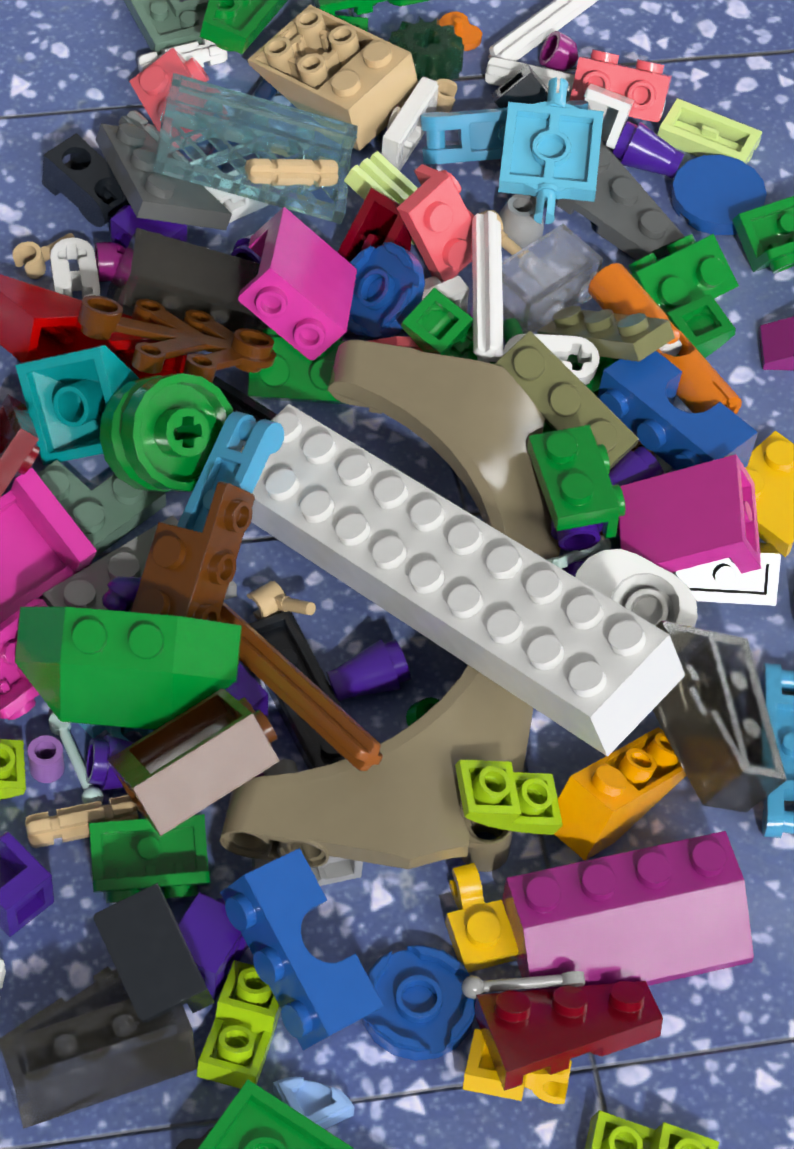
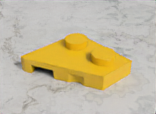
[745,430,794,557]

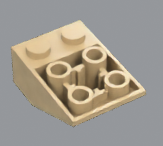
[247,5,418,151]

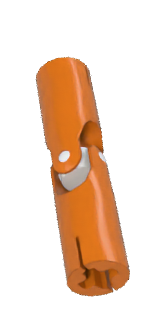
[588,263,742,414]

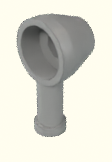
[499,194,544,248]

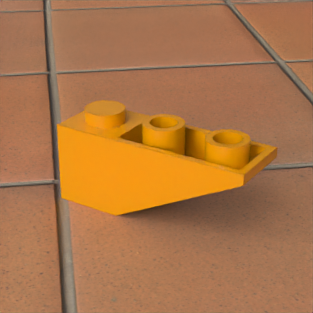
[554,727,700,861]

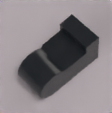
[42,133,130,227]

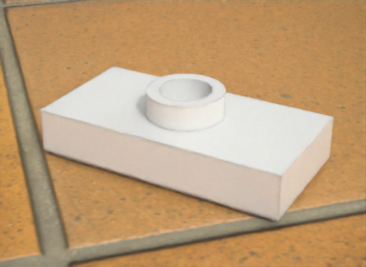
[382,77,439,171]

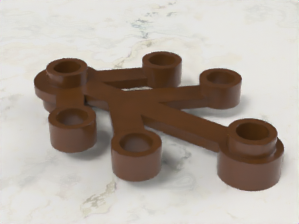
[78,295,276,383]

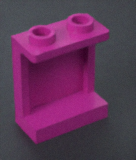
[238,207,357,360]
[617,454,762,574]
[0,468,97,624]

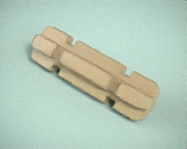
[245,158,338,187]
[25,795,138,848]

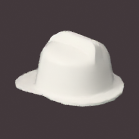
[575,549,698,649]

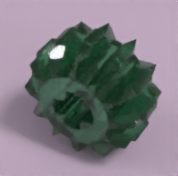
[388,16,464,83]

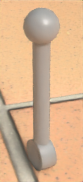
[461,971,585,999]

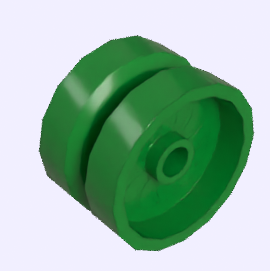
[99,373,233,492]

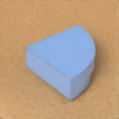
[273,1076,355,1129]

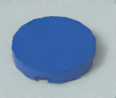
[670,155,767,235]
[347,242,425,341]
[362,945,476,1061]

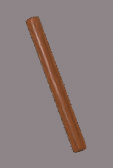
[220,602,383,771]

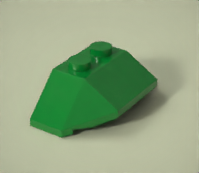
[15,606,242,730]

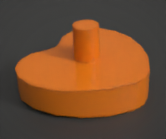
[436,12,482,52]

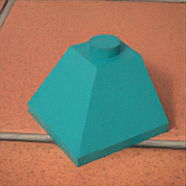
[15,345,140,465]

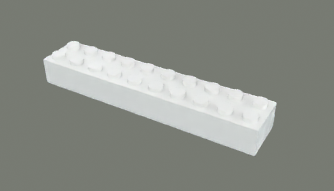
[240,404,685,757]

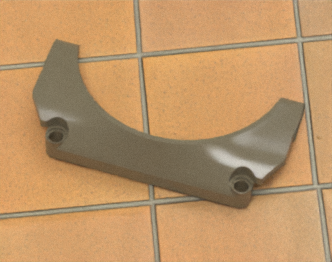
[220,340,561,872]

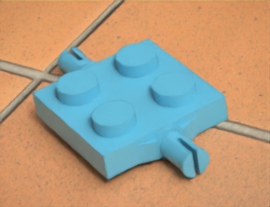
[498,77,604,224]

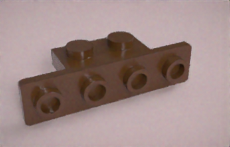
[131,481,255,622]

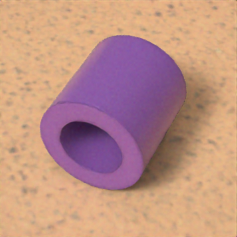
[28,735,65,783]

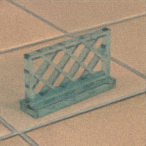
[153,73,358,224]

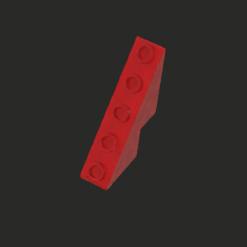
[0,274,187,379]

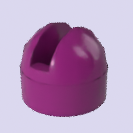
[539,31,578,71]
[95,242,131,282]

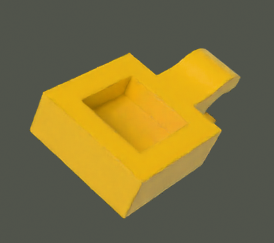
[445,863,519,973]
[463,1029,572,1104]

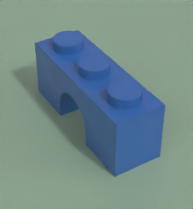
[597,351,758,471]
[220,848,384,1051]

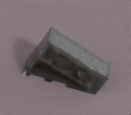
[107,228,269,332]
[652,621,787,813]
[0,966,197,1129]

